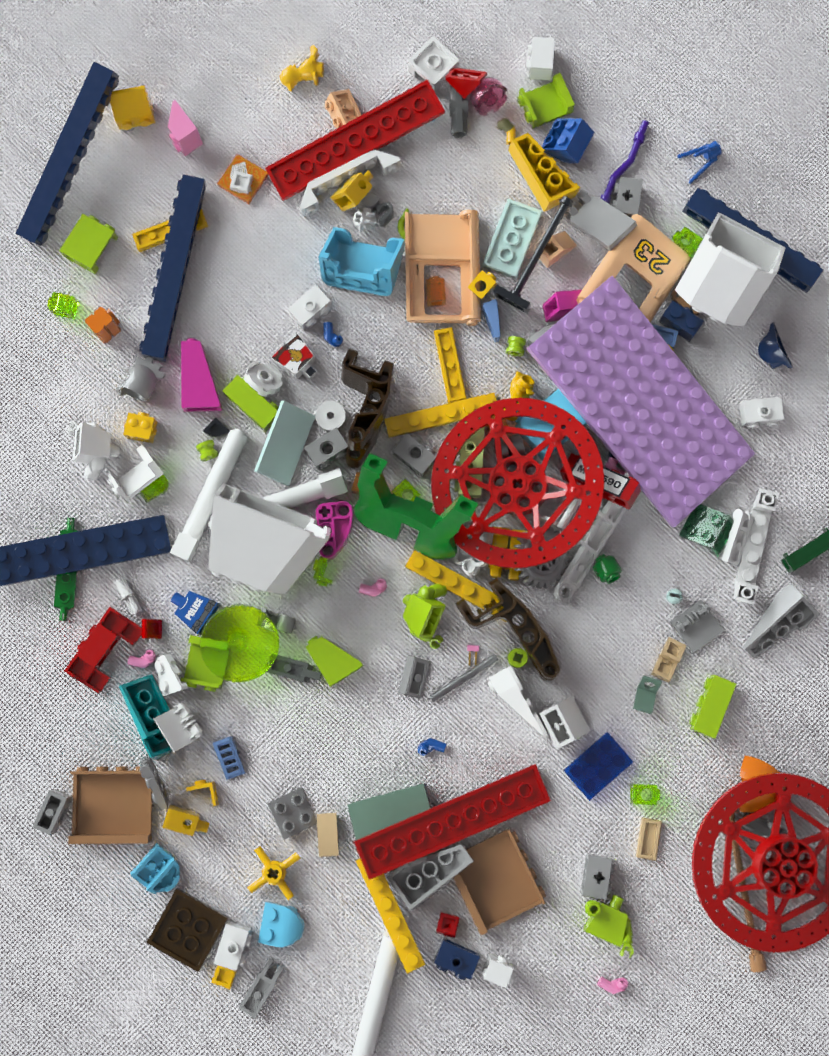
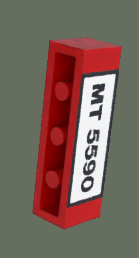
[560,453,641,510]

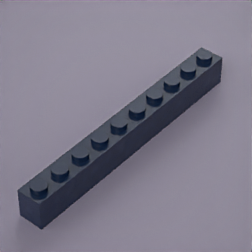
[15,62,119,246]
[139,174,206,362]

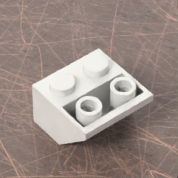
[537,696,590,749]

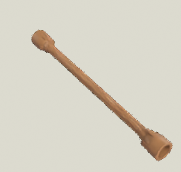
[718,798,767,972]

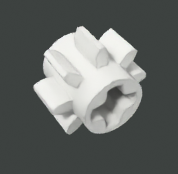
[353,207,376,231]

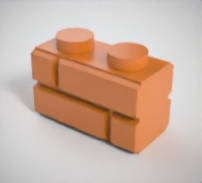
[85,307,121,344]

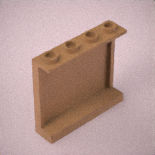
[68,766,153,844]
[453,828,546,935]

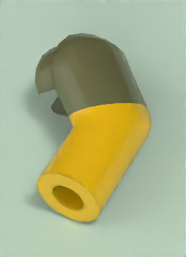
[497,118,516,145]

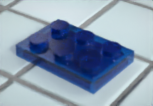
[563,732,633,801]

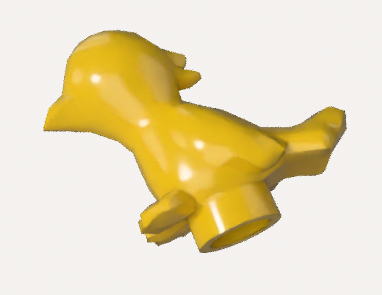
[280,45,324,92]
[504,371,535,421]

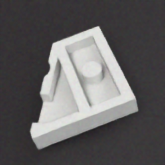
[155,654,188,696]

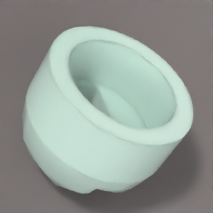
[666,588,683,604]

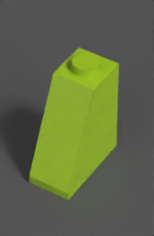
[305,636,364,687]

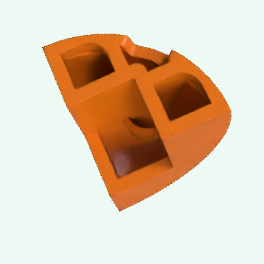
[739,756,785,812]

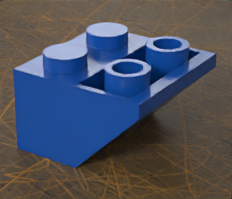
[542,119,595,163]

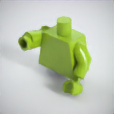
[403,583,447,649]
[583,894,634,959]

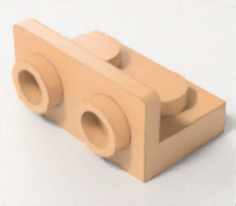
[325,89,361,129]

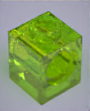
[671,226,703,258]
[47,292,79,319]
[391,479,421,502]
[630,783,660,805]

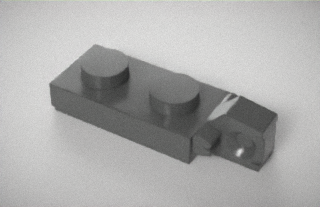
[266,654,322,683]

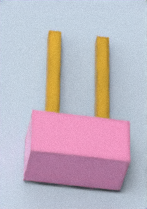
[467,645,479,666]

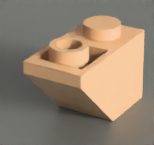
[540,231,577,268]

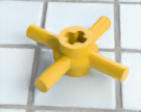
[247,846,301,900]

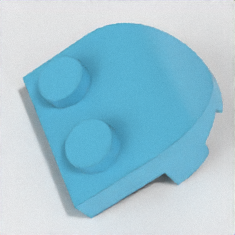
[130,843,180,894]
[258,902,304,947]

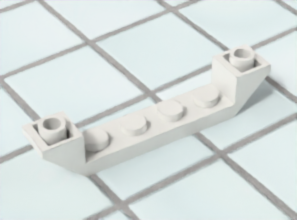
[300,150,401,217]
[734,488,779,605]

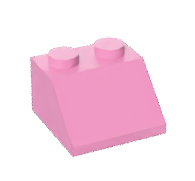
[168,100,203,156]

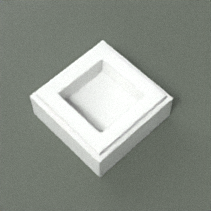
[230,171,253,194]

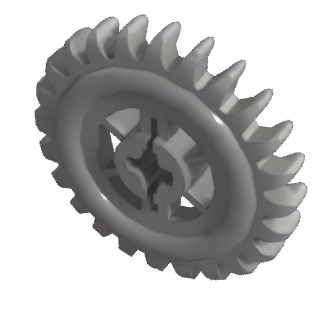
[514,525,570,588]

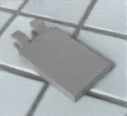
[565,190,637,251]

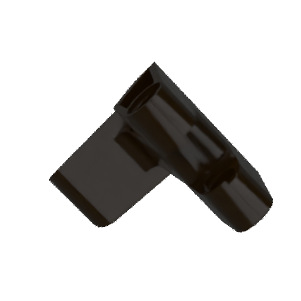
[341,348,394,469]
[455,578,560,681]

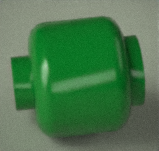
[593,554,622,584]

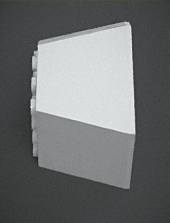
[675,212,785,327]
[208,483,331,594]

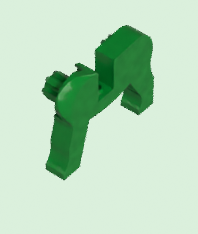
[354,453,479,560]

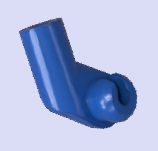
[323,322,343,347]
[418,738,447,756]

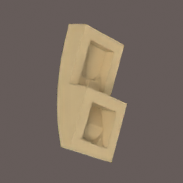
[651,637,686,683]
[317,813,339,857]

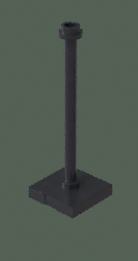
[493,196,573,314]

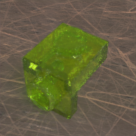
[139,475,169,503]
[312,556,333,587]

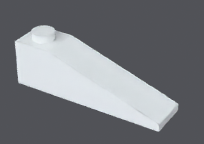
[487,665,548,737]

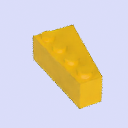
[508,133,581,212]

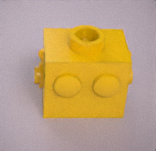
[123,412,158,443]

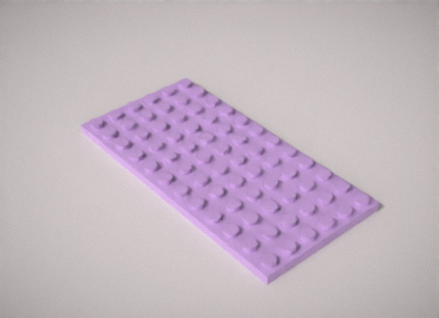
[526,276,755,527]

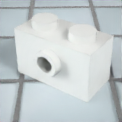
[526,37,555,81]
[288,285,332,330]
[739,397,784,429]
[213,921,253,971]
[482,953,515,988]

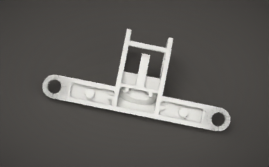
[539,472,630,602]

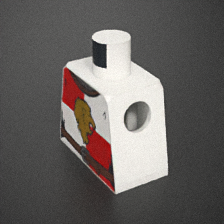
[271,332,318,380]

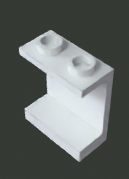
[106,445,164,501]

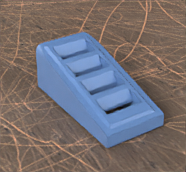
[482,299,500,343]
[213,736,245,780]

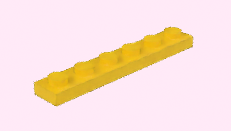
[384,393,496,438]
[405,550,507,622]
[356,859,425,974]

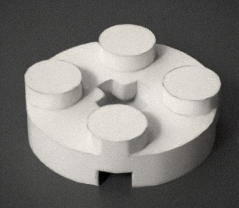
[244,361,283,397]

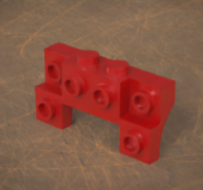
[64,607,142,694]

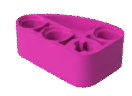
[316,501,353,560]

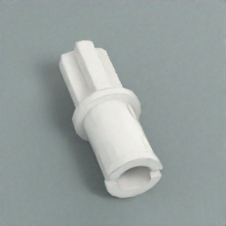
[114,578,142,615]

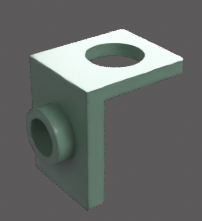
[633,676,662,714]

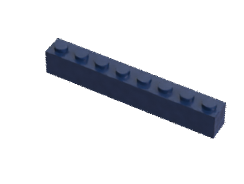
[682,188,824,293]

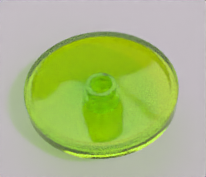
[200,604,279,682]

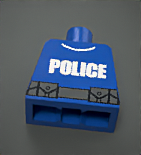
[170,591,220,635]

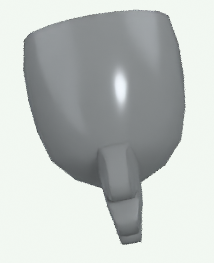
[116,357,165,401]

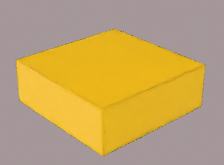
[211,965,237,989]

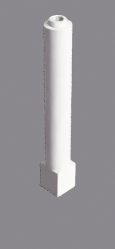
[170,428,248,563]
[208,468,348,530]
[352,912,409,1056]

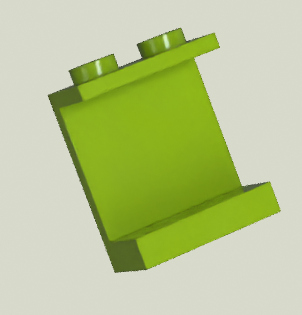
[517,73,575,128]
[59,214,118,274]
[180,635,231,692]

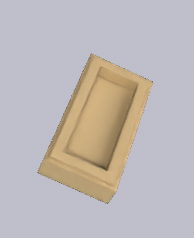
[636,817,662,861]

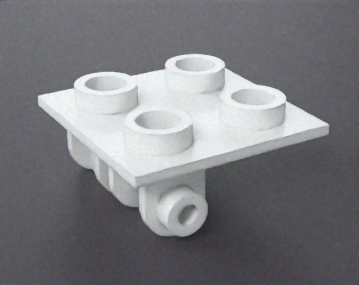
[154,702,204,752]

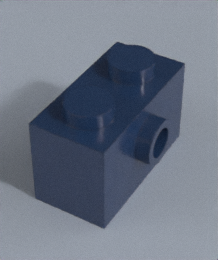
[659,301,704,342]
[434,938,480,980]

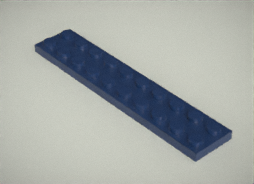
[0,515,171,587]

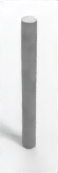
[430,654,498,702]

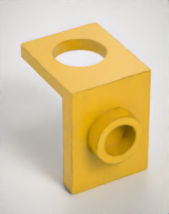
[468,270,497,299]
[186,779,219,806]

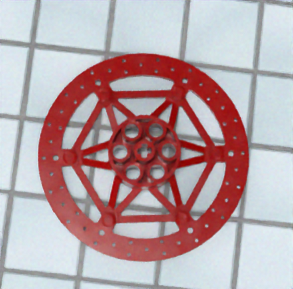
[431,398,604,569]
[692,773,829,952]

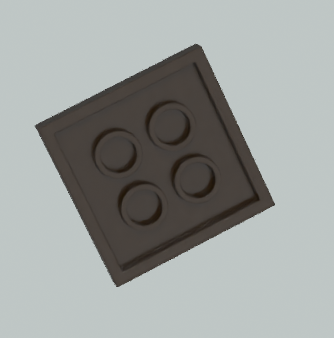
[146,888,229,972]

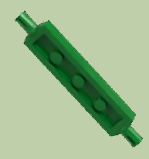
[54,517,77,621]

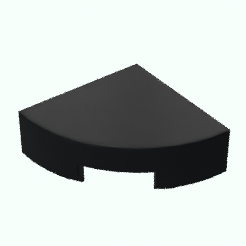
[203,417,230,437]

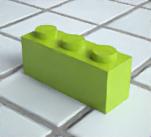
[222,375,279,432]
[689,675,736,739]

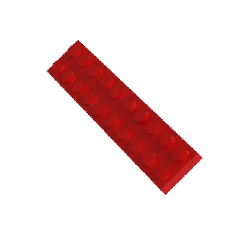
[265,79,445,201]
[353,764,551,880]

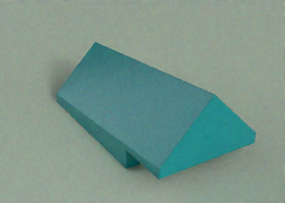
[119,674,173,760]

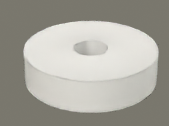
[315,401,346,432]

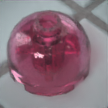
[470,77,507,116]

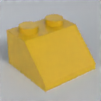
[110,85,155,130]

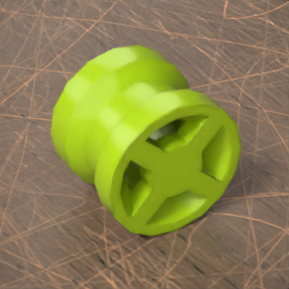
[506,336,526,356]
[196,440,219,462]
[507,648,528,668]

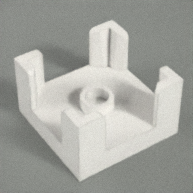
[408,36,460,94]

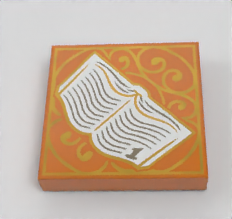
[217,154,268,204]

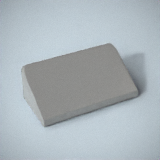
[398,656,431,699]

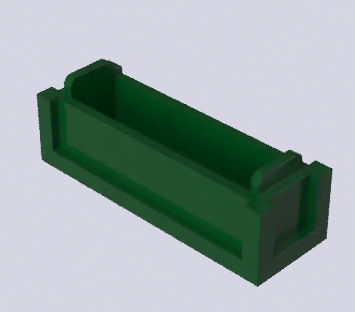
[780,527,829,573]

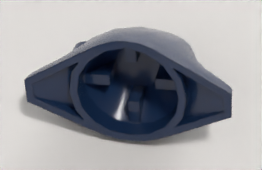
[758,322,793,369]

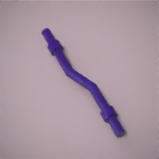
[600,120,649,204]

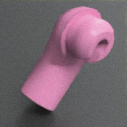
[605,457,626,475]
[359,578,387,597]
[127,650,156,668]
[597,976,628,994]

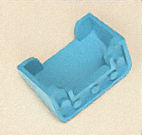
[319,227,405,296]
[515,389,587,461]

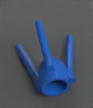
[677,141,722,184]

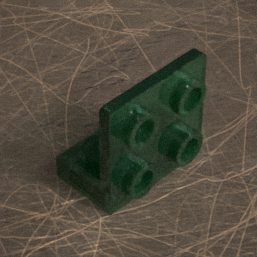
[679,504,734,557]

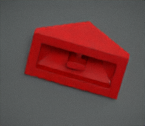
[445,68,487,99]

